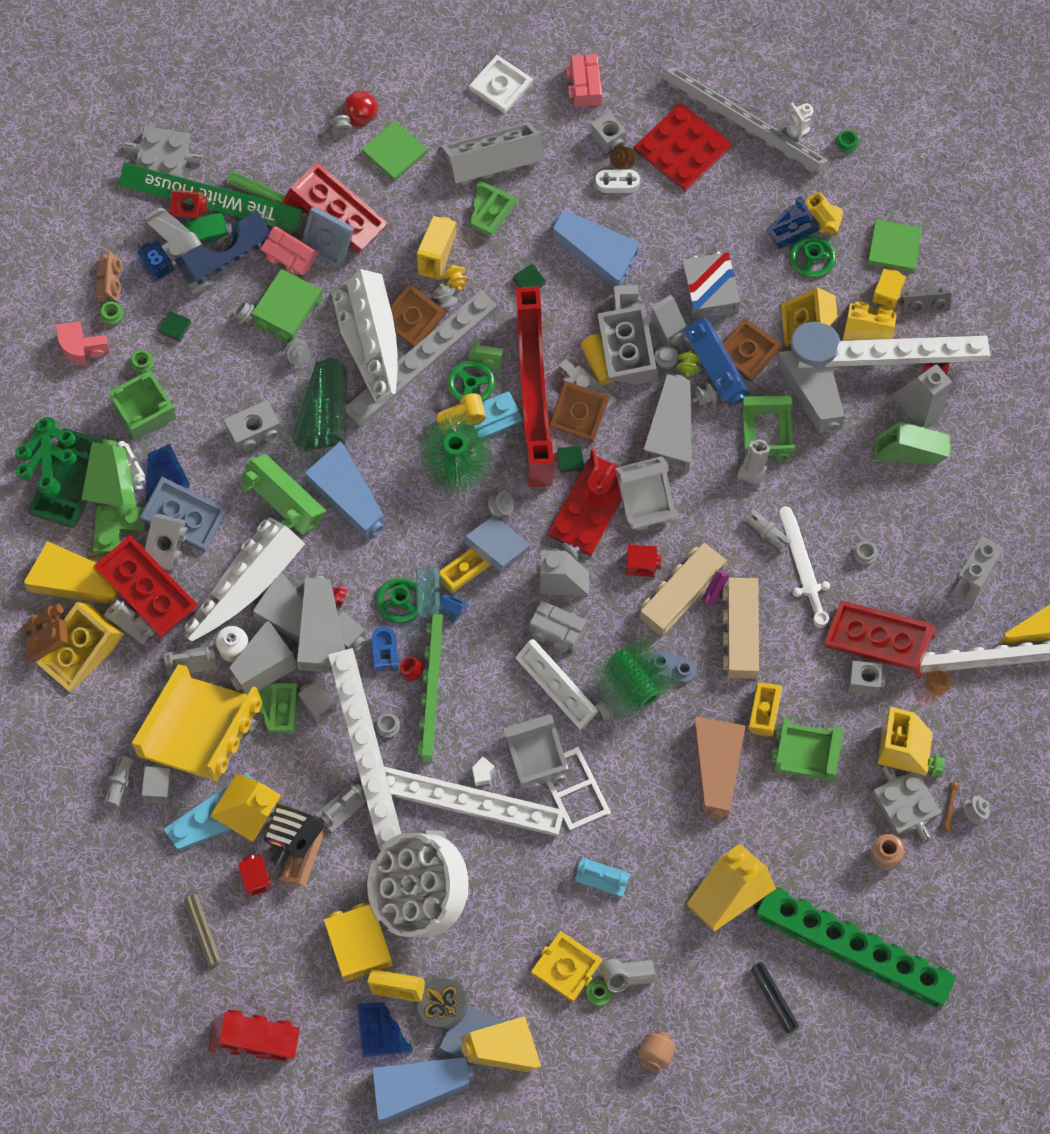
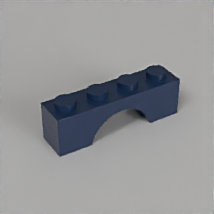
[174,210,270,284]

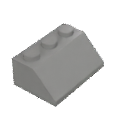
[598,305,659,385]

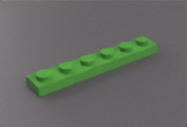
[418,614,443,763]

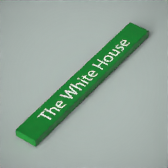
[119,162,304,233]

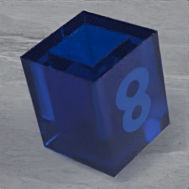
[137,240,174,283]

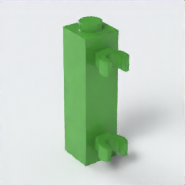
[240,454,326,534]

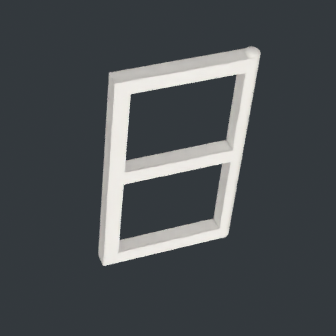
[547,747,611,831]

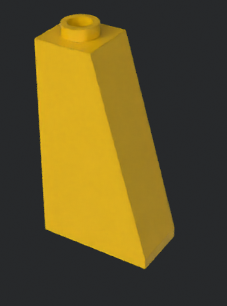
[24,541,123,604]

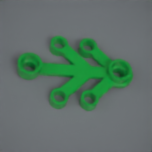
[15,417,77,498]

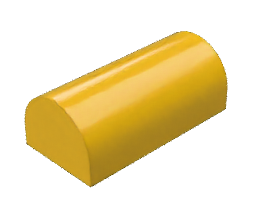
[581,334,613,386]
[437,549,491,594]
[748,682,782,737]
[367,969,425,1002]

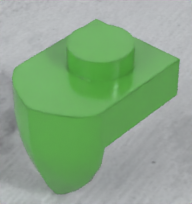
[468,338,503,371]

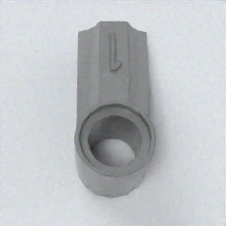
[737,439,771,487]
[600,959,655,993]

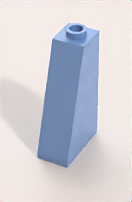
[551,209,640,288]
[305,442,384,539]
[373,1057,474,1125]

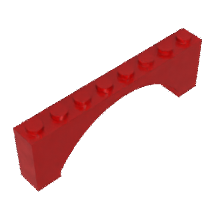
[515,287,554,487]

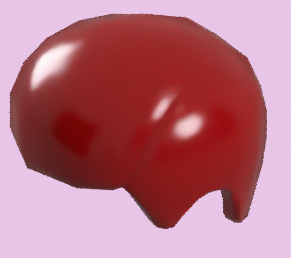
[342,90,379,127]

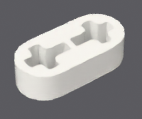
[595,170,640,193]

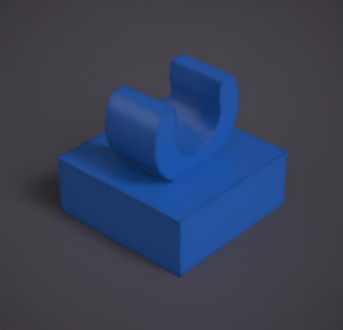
[438,593,469,624]

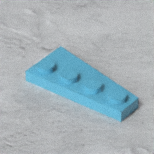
[164,773,274,851]

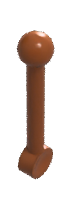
[942,781,959,831]

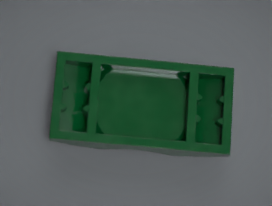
[28,428,102,529]

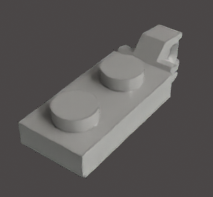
[559,359,617,412]

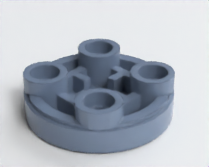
[791,322,840,369]

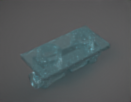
[416,567,442,619]

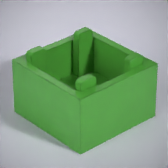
[108,370,176,441]

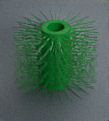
[419,412,494,499]
[588,634,680,722]

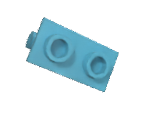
[574,857,631,897]

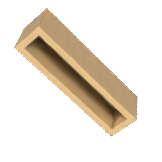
[640,542,727,637]
[722,578,759,679]

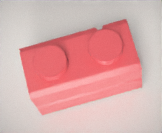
[566,54,602,107]
[261,226,319,277]

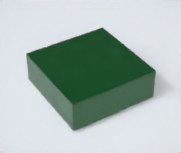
[513,263,546,288]
[159,311,191,342]
[557,445,584,473]

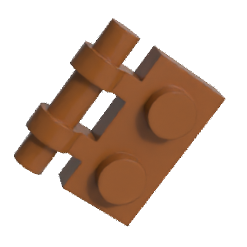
[22,604,68,663]

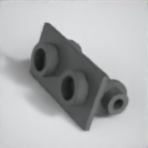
[901,288,952,315]

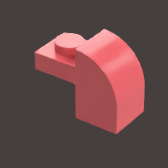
[56,321,109,365]

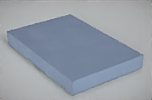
[139,477,227,552]

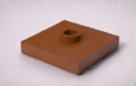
[390,283,446,347]
[723,318,782,382]
[549,380,610,442]

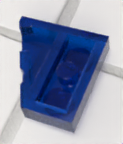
[767,196,820,249]
[145,444,190,503]
[357,1002,413,1057]

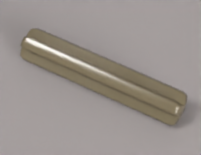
[185,894,221,967]

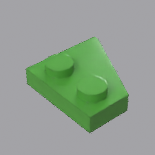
[471,180,517,237]
[258,683,299,734]

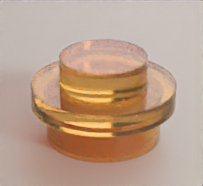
[926,671,951,695]

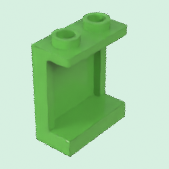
[252,269,323,343]
[771,718,844,782]

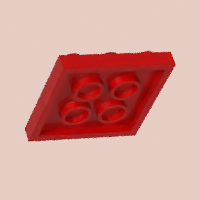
[634,102,732,192]

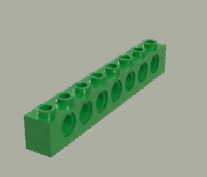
[755,887,956,1011]

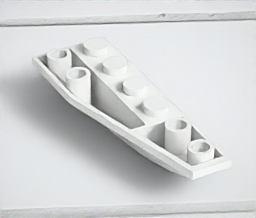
[331,269,397,405]
[181,517,305,641]

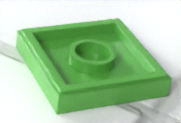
[362,121,428,182]
[868,219,922,272]

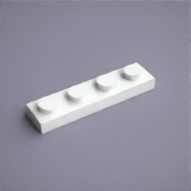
[515,639,598,729]

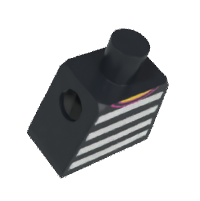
[264,803,325,867]

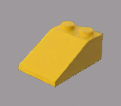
[36,602,125,692]
[687,844,776,932]

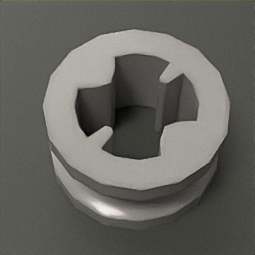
[330,115,352,136]

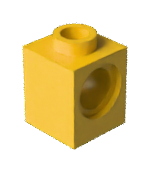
[872,269,906,310]

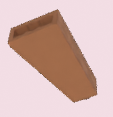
[694,716,745,819]

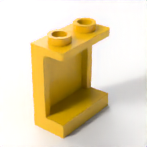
[324,903,392,982]

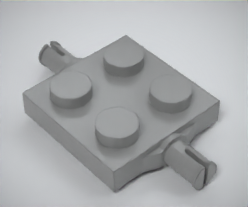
[123,126,203,177]
[872,766,941,843]

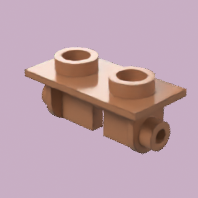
[95,250,122,302]

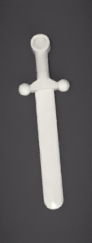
[780,506,830,628]

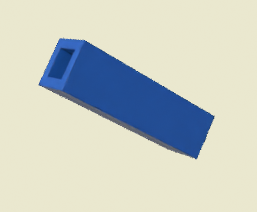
[683,317,750,405]

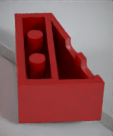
[208,1010,300,1062]

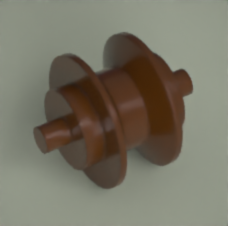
[610,145,636,170]

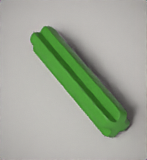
[227,171,290,206]

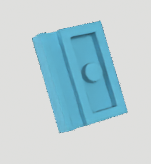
[472,391,524,441]

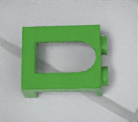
[742,395,795,461]

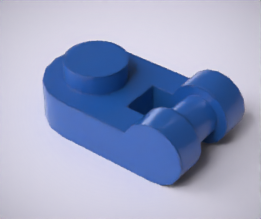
[371,626,399,672]

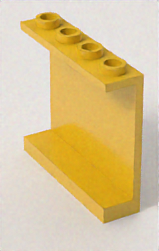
[132,664,262,782]

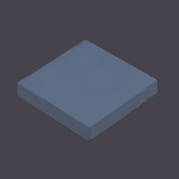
[302,206,355,268]
[463,516,531,571]
[439,1005,505,1071]

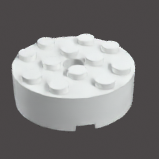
[367,833,468,937]

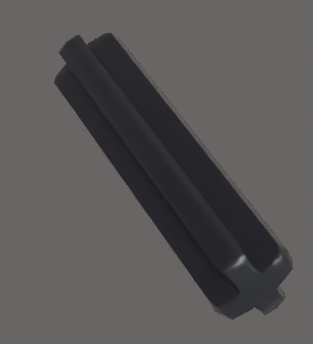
[751,962,799,1033]

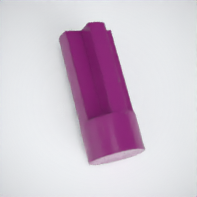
[702,569,729,606]

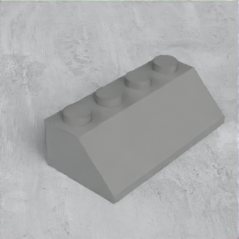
[441,122,545,184]

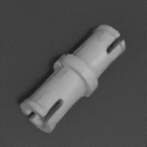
[745,510,792,552]
[103,756,134,808]

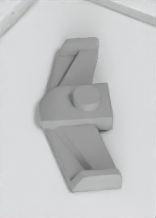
[143,208,214,297]

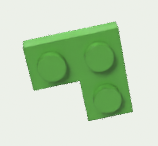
[93,506,145,554]

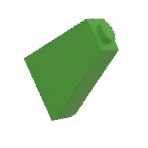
[874,421,951,464]
[82,439,136,509]

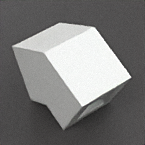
[472,757,495,786]

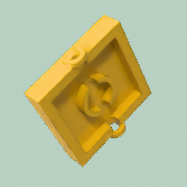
[531,931,603,1003]

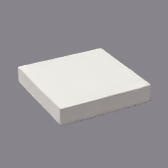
[469,55,533,114]

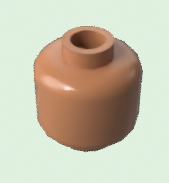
[870,834,905,870]
[638,1031,676,1072]

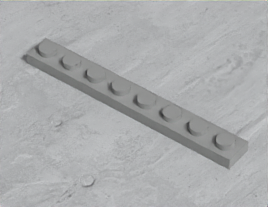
[663,67,828,172]
[343,290,497,428]

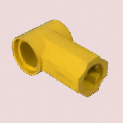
[805,192,844,236]
[436,394,486,433]

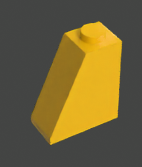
[417,216,456,280]
[461,1016,541,1072]

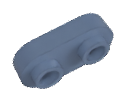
[648,651,697,684]

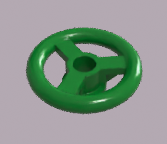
[789,236,836,279]
[447,361,495,402]
[376,577,425,624]

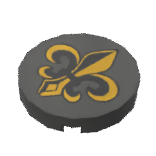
[416,978,468,1030]

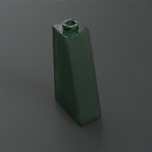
[292,358,347,451]

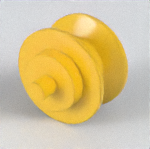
[443,265,469,291]

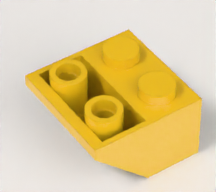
[843,302,897,341]
[877,707,932,776]

